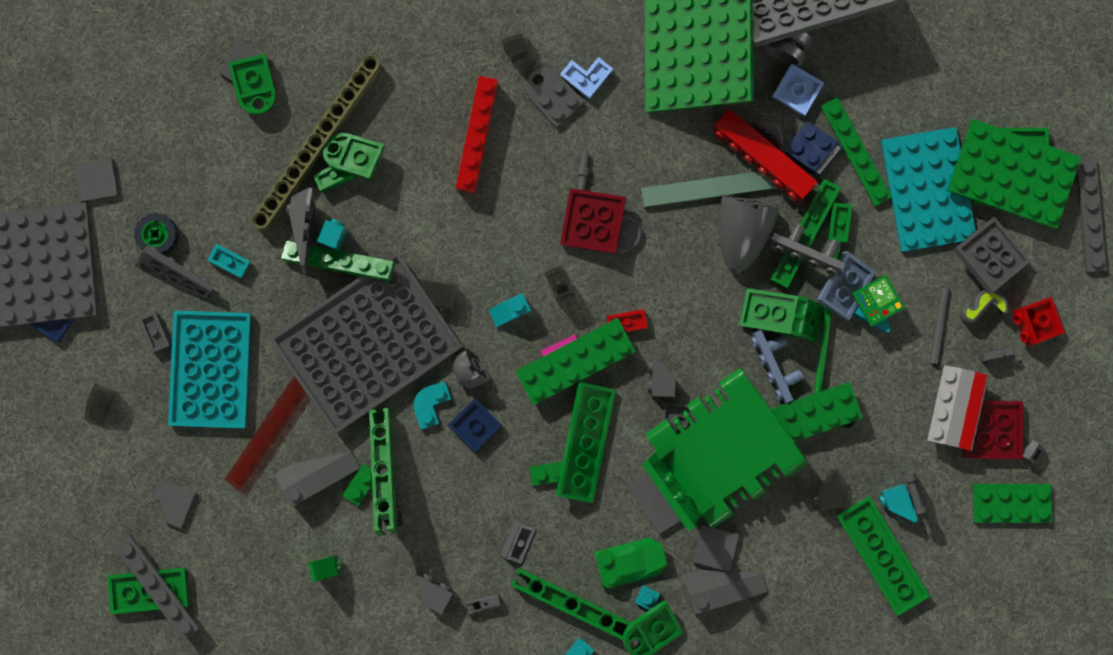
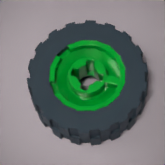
[134,213,179,255]

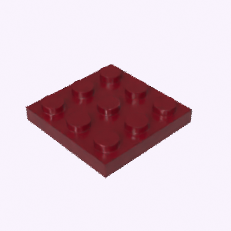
[560,188,627,254]
[963,401,1023,459]

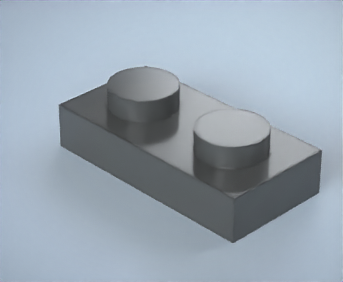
[137,310,171,353]

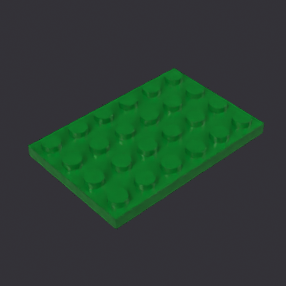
[946,119,1081,230]

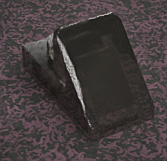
[544,266,575,301]

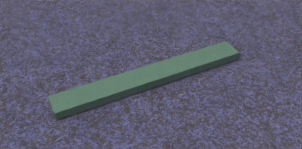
[641,171,778,208]

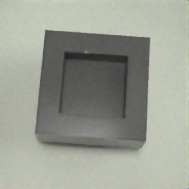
[1023,440,1045,466]

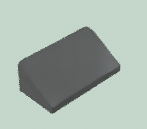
[500,520,536,564]

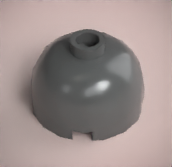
[453,349,490,388]

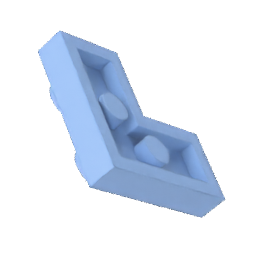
[560,57,613,99]

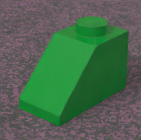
[308,555,342,582]

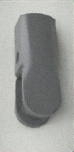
[464,594,501,614]

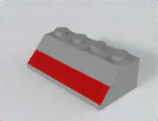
[927,365,989,451]

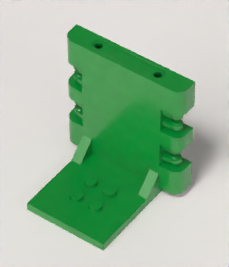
[642,367,809,532]

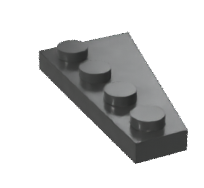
[136,246,214,298]

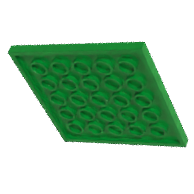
[645,0,754,113]

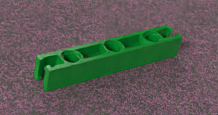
[369,408,398,536]
[511,567,632,640]

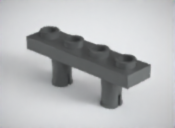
[771,225,845,277]

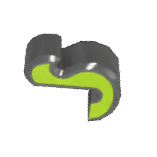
[959,290,1009,323]

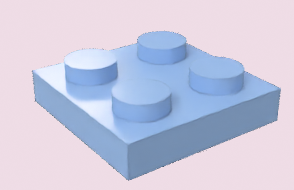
[772,64,824,116]

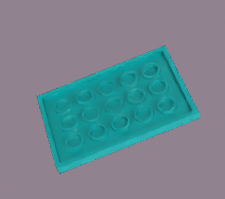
[880,127,976,252]
[168,311,252,428]

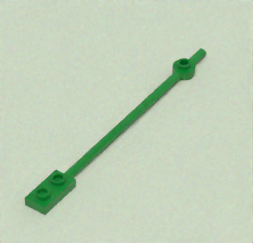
[813,202,852,394]

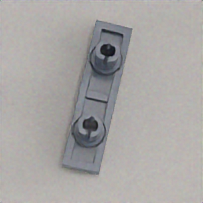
[751,330,804,404]

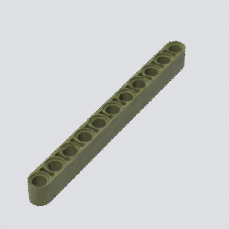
[252,55,381,231]

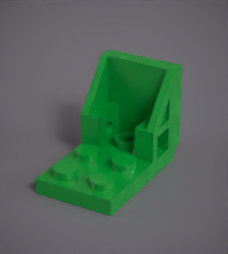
[739,288,824,343]

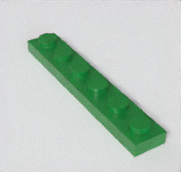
[820,97,892,207]
[770,179,841,289]
[281,241,395,282]

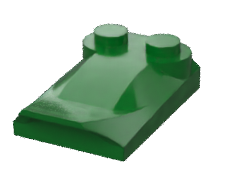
[594,537,668,589]

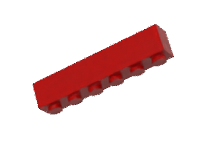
[456,76,498,194]
[713,108,817,203]

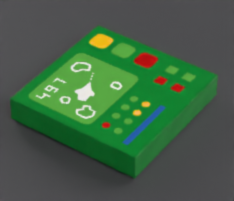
[851,274,905,327]

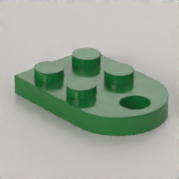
[228,53,276,115]
[323,133,385,181]
[623,600,683,655]

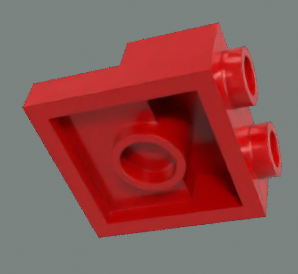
[1013,297,1065,346]

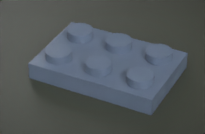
[817,251,875,321]

